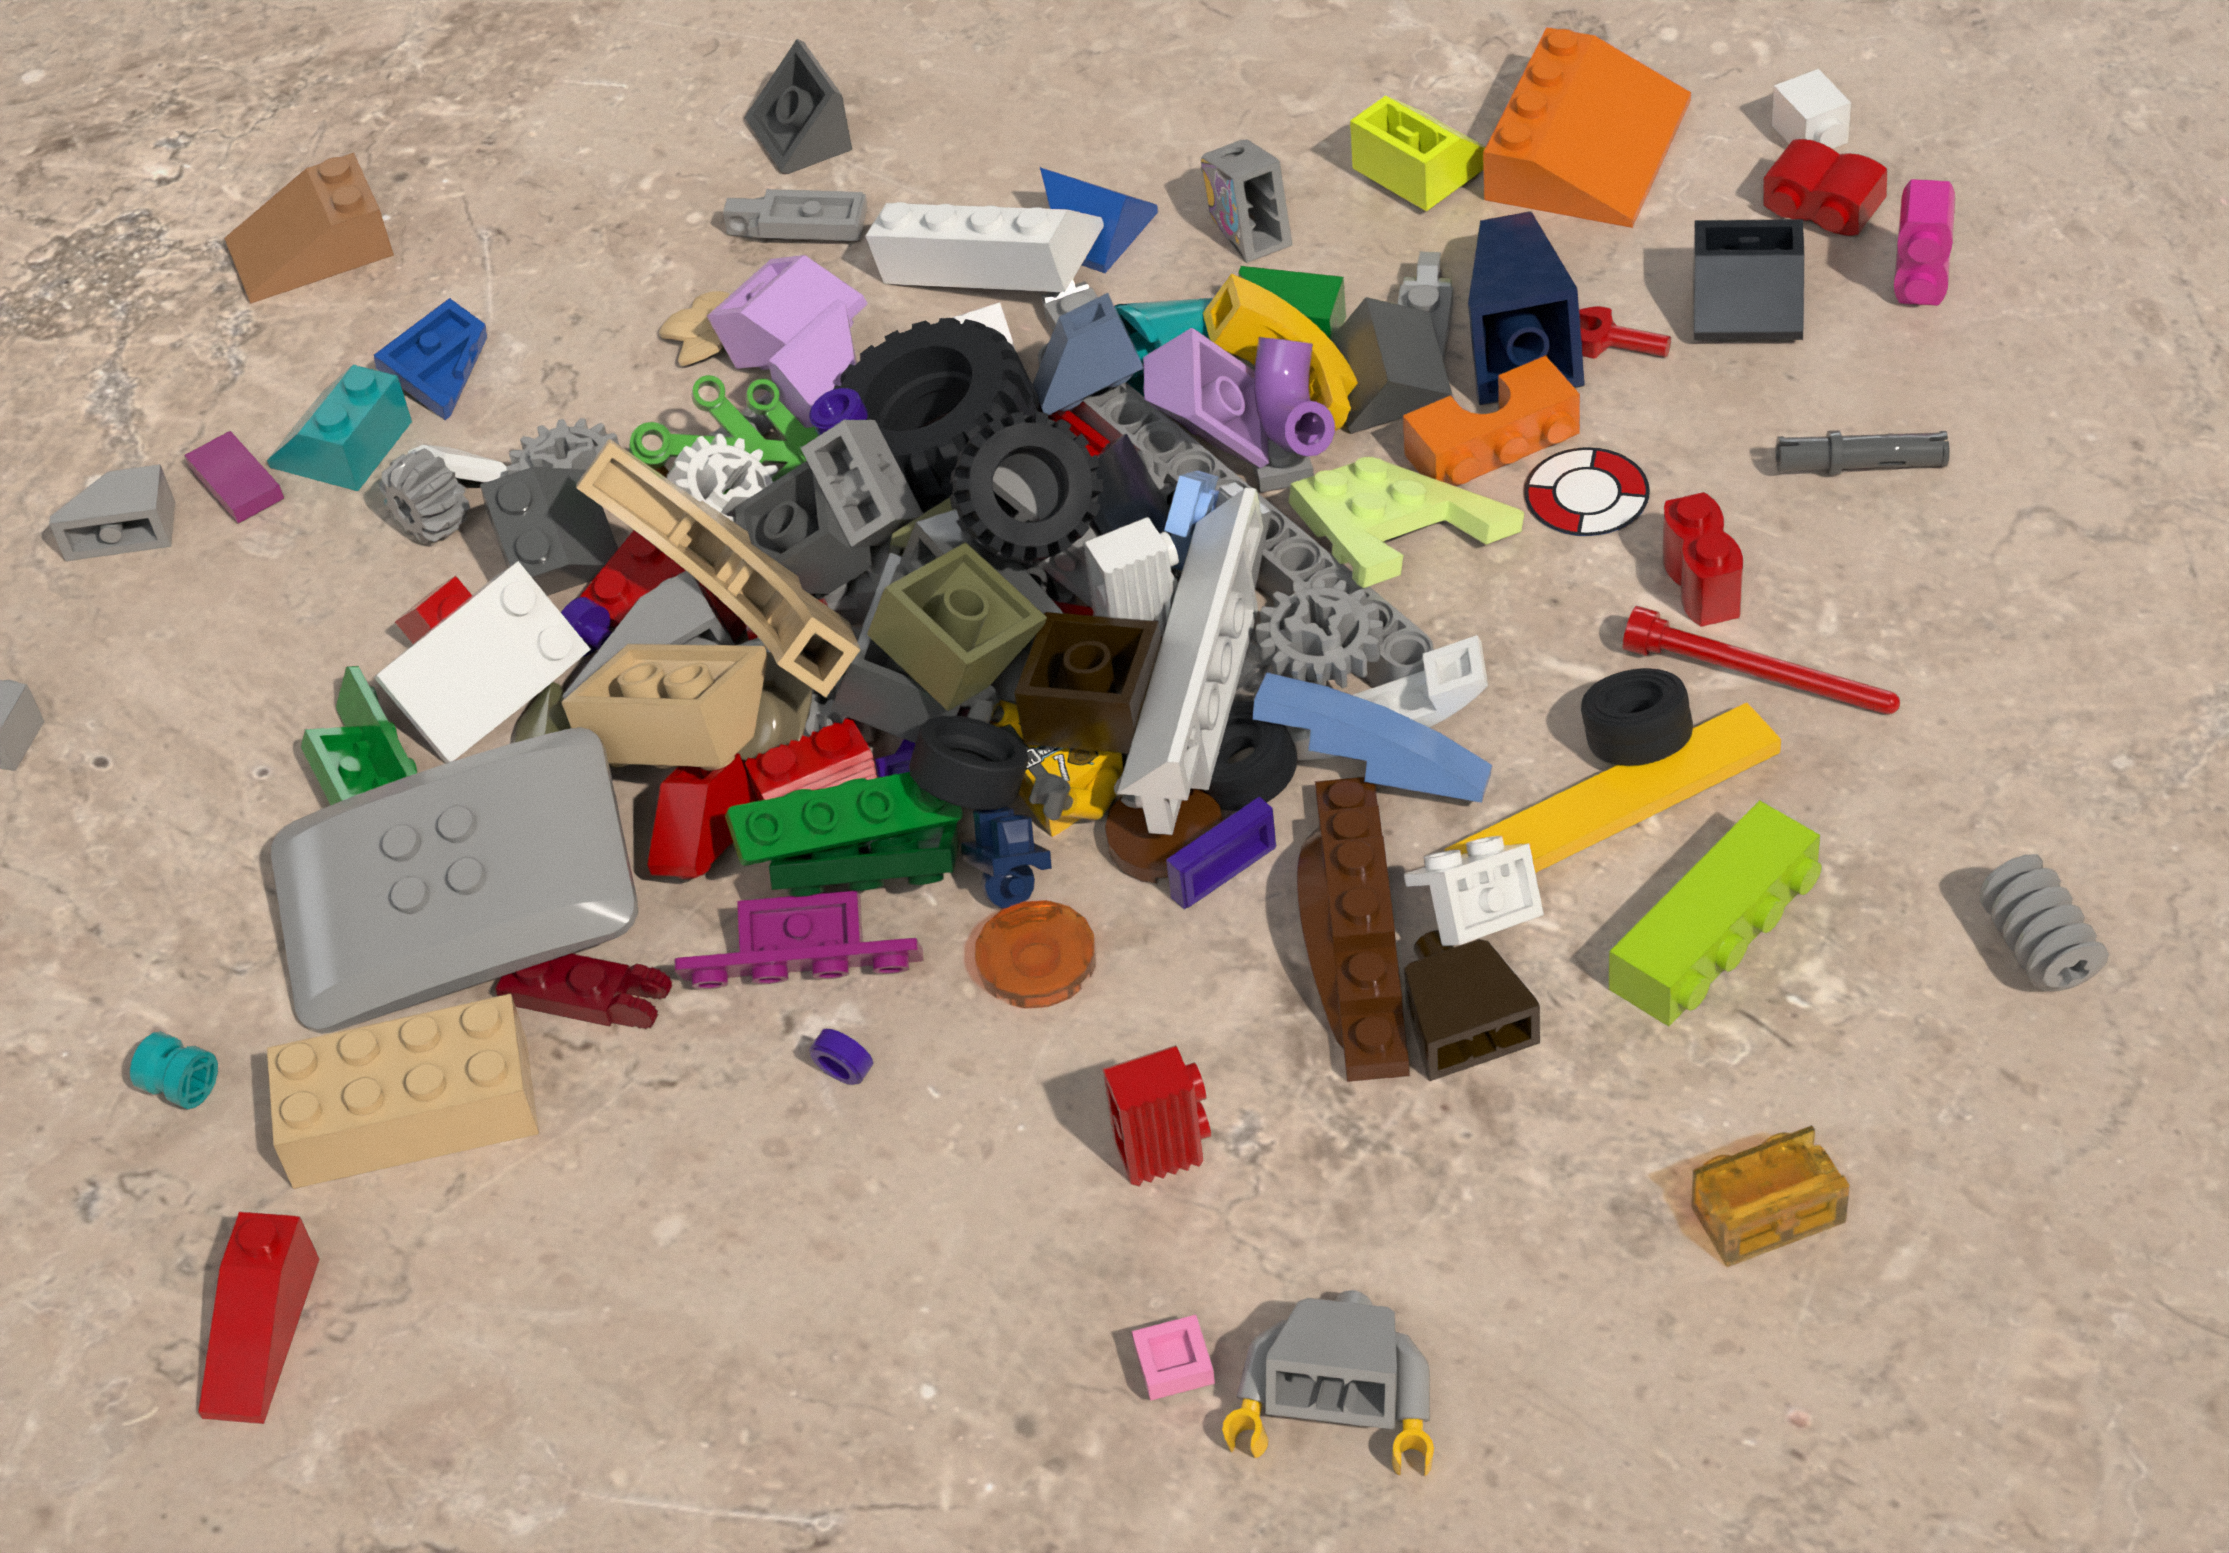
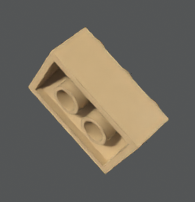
[562,644,768,771]

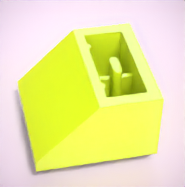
[1350,95,1486,212]

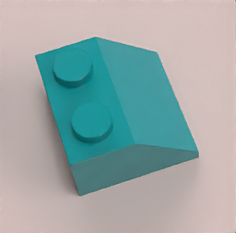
[267,364,412,491]

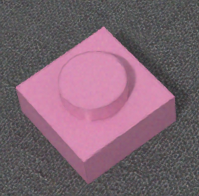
[1132,1315,1215,1401]

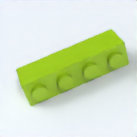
[1609,800,1822,1027]

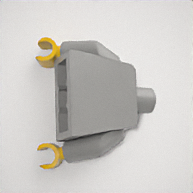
[1222,1290,1434,1476]

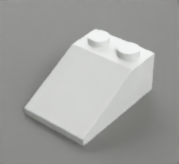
[374,561,591,764]

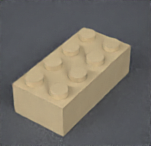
[267,994,539,1189]

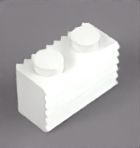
[1083,517,1179,636]

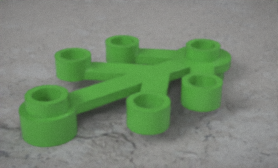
[629,375,818,495]

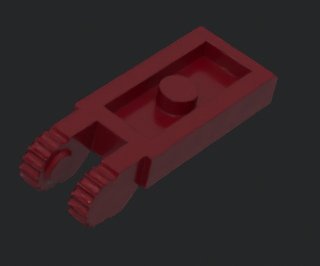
[495,953,673,1029]

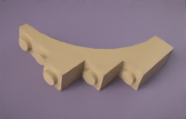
[576,439,860,698]

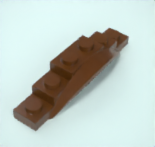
[1297,777,1410,1082]

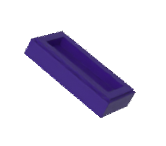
[1166,797,1276,910]

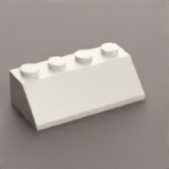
[865,202,1104,292]

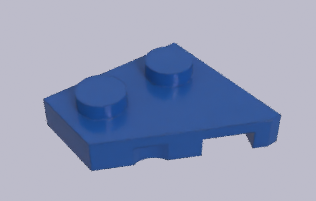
[374,298,487,420]

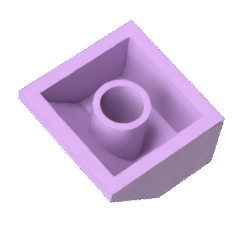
[1143,328,1269,468]

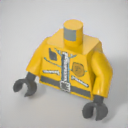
[961,685,1124,837]

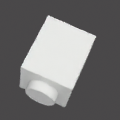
[1772,69,1851,149]

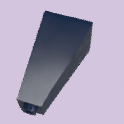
[1468,211,1585,405]

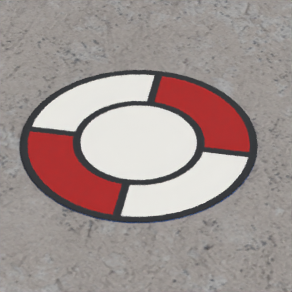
[1524,447,1650,536]

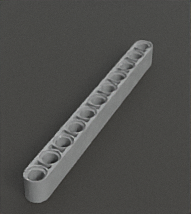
[1038,343,1434,687]

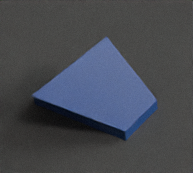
[1040,167,1158,274]

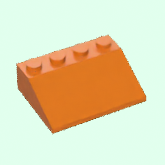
[1483,27,1691,228]

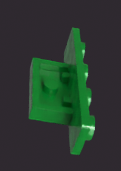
[301,666,417,805]
[725,772,963,866]

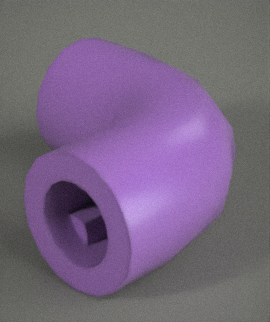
[1254,337,1335,457]

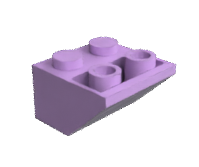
[707,255,868,370]

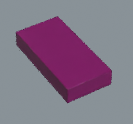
[184,431,284,523]

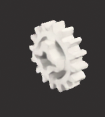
[667,434,778,523]

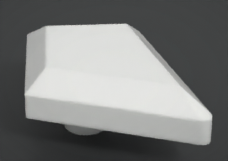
[408,445,508,482]

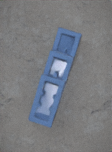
[1253,673,1492,803]

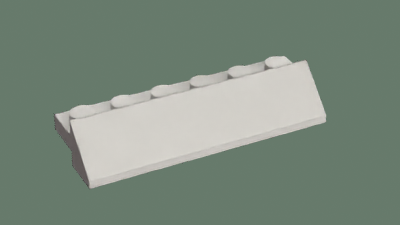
[1117,488,1263,835]

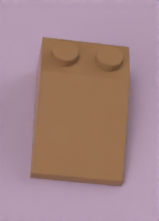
[224,153,394,304]

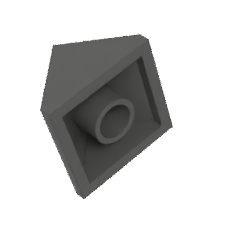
[745,39,852,174]
[1330,297,1454,434]

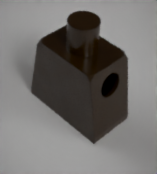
[1404,930,1540,1081]

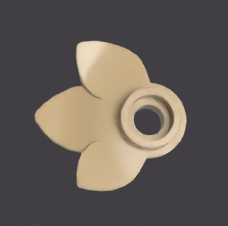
[659,291,730,366]

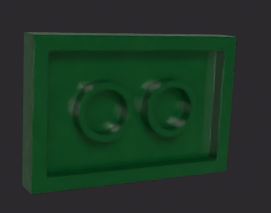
[769,823,959,897]

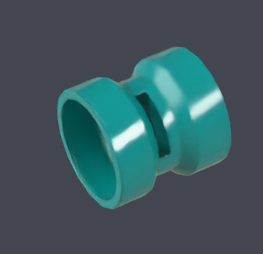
[130,1031,218,1109]

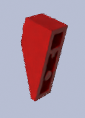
[198,1212,320,1424]

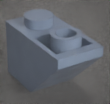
[1033,293,1144,415]

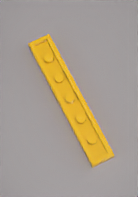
[1444,702,1781,873]

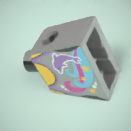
[1201,139,1293,263]

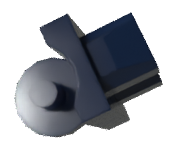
[961,806,1052,909]

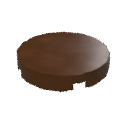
[1105,788,1223,883]

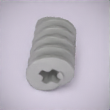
[1980,854,2109,991]

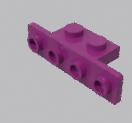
[674,891,924,989]

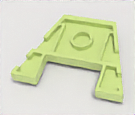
[1288,457,1525,588]

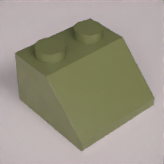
[867,542,1047,711]

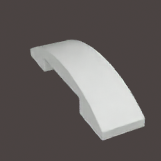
[1285,635,1488,761]

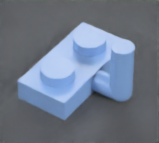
[1164,470,1219,571]

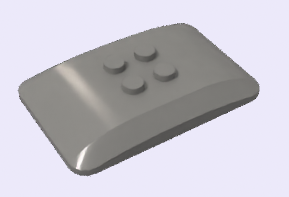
[271,727,638,1034]

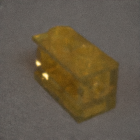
[1691,1125,1850,1267]

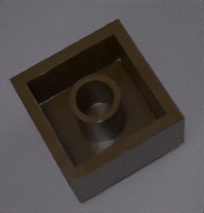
[1014,612,1162,754]

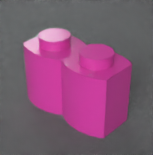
[1894,179,1956,306]

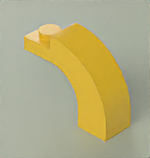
[1202,274,1358,431]

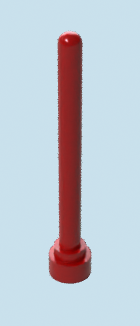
[1622,606,1900,715]

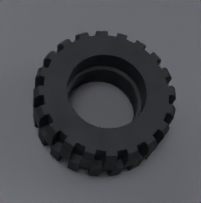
[834,318,1044,514]

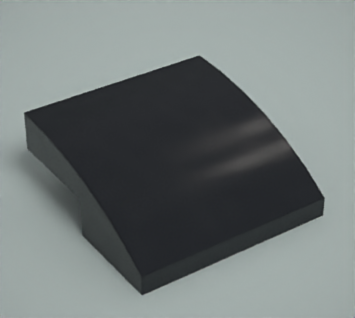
[1093,433,1171,537]

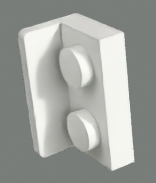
[1404,836,1544,946]

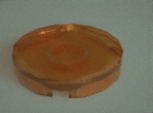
[975,900,1096,1009]

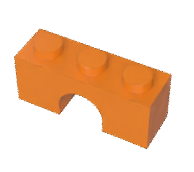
[1403,355,1580,486]

